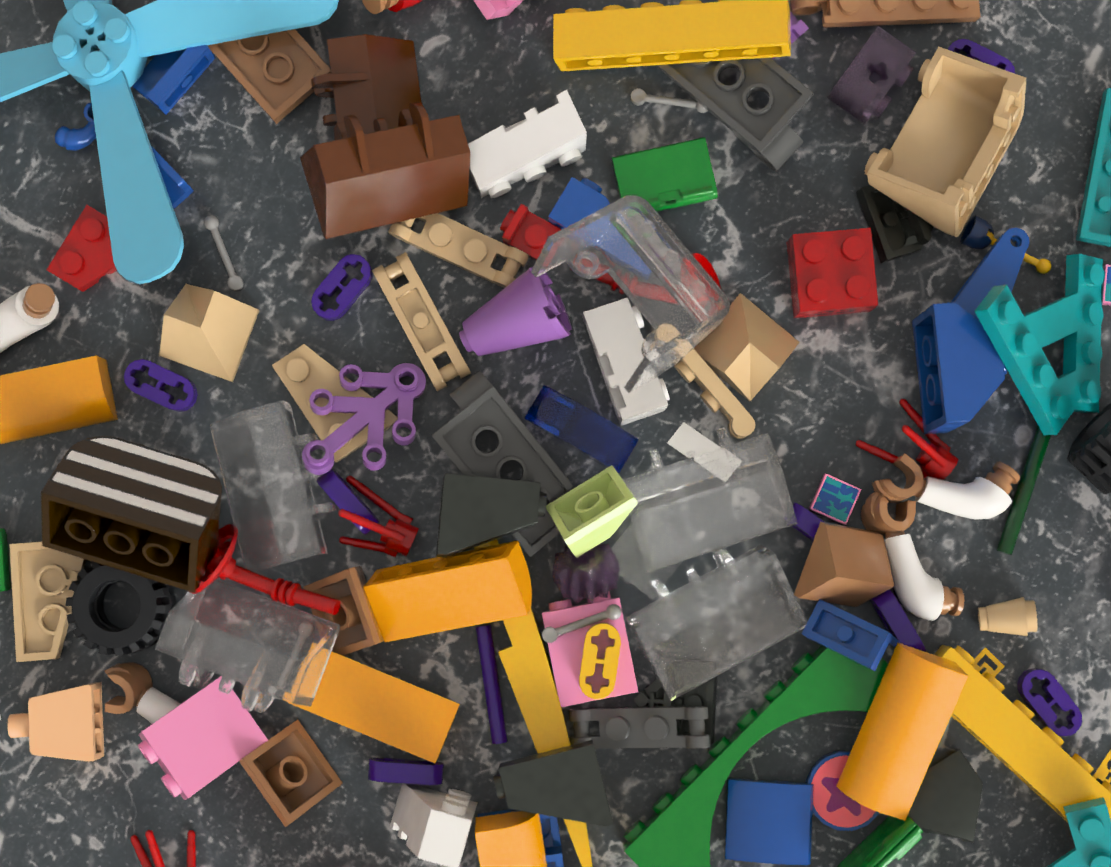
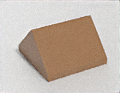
[794,521,895,607]
[303,566,384,656]
[239,719,343,827]

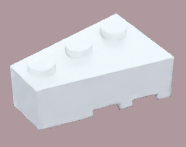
[583,297,670,426]

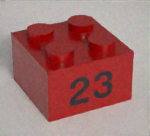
[787,228,878,318]

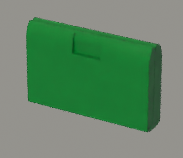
[611,137,718,219]
[837,816,923,867]

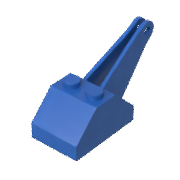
[912,228,1029,434]

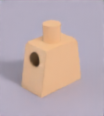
[7,682,104,761]

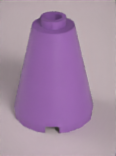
[459,264,572,356]

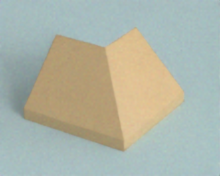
[159,284,259,382]
[694,293,800,402]

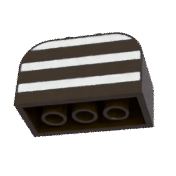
[41,436,222,593]

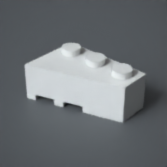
[468,90,587,198]
[390,783,477,867]

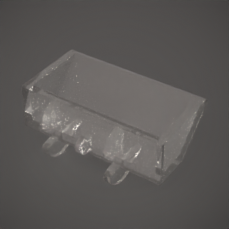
[209,400,336,572]
[623,427,798,572]
[624,544,808,701]
[154,579,340,713]

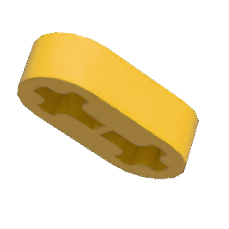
[579,623,621,700]

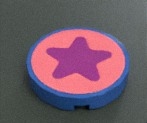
[805,751,879,831]

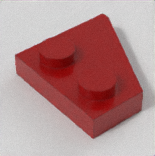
[46,205,117,292]

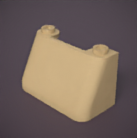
[865,47,1026,237]

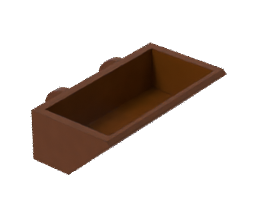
[311,34,422,134]
[300,102,471,239]

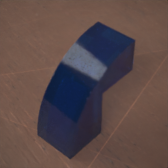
[524,385,638,473]

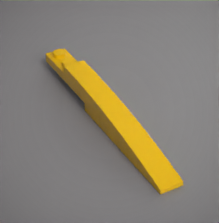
[474,539,593,867]

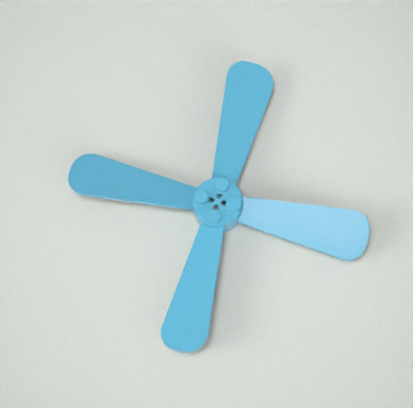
[0,0,339,284]

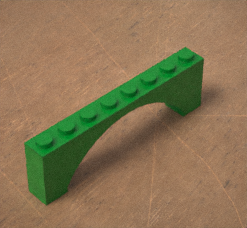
[623,645,888,867]

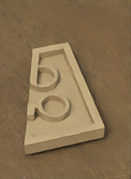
[272,344,398,462]
[9,542,86,662]

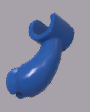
[55,103,96,150]

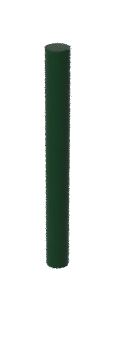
[997,426,1051,555]

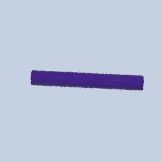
[475,625,507,744]

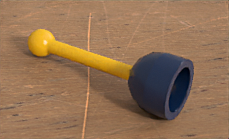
[960,215,1051,274]

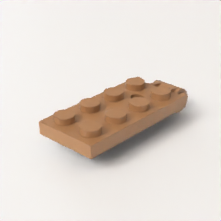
[790,0,981,28]
[207,29,331,124]

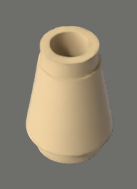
[978,597,1037,636]

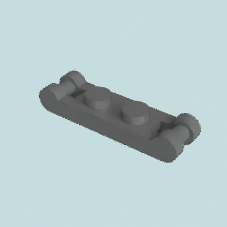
[569,706,710,749]

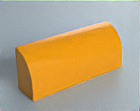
[0,355,118,444]
[363,540,532,642]
[836,643,968,821]
[288,644,460,763]
[475,811,547,867]

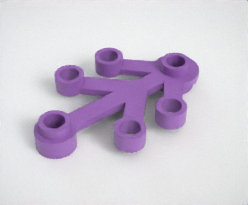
[302,363,426,475]

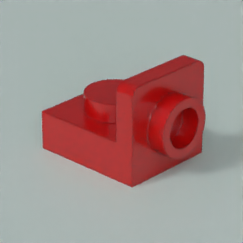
[500,203,562,266]

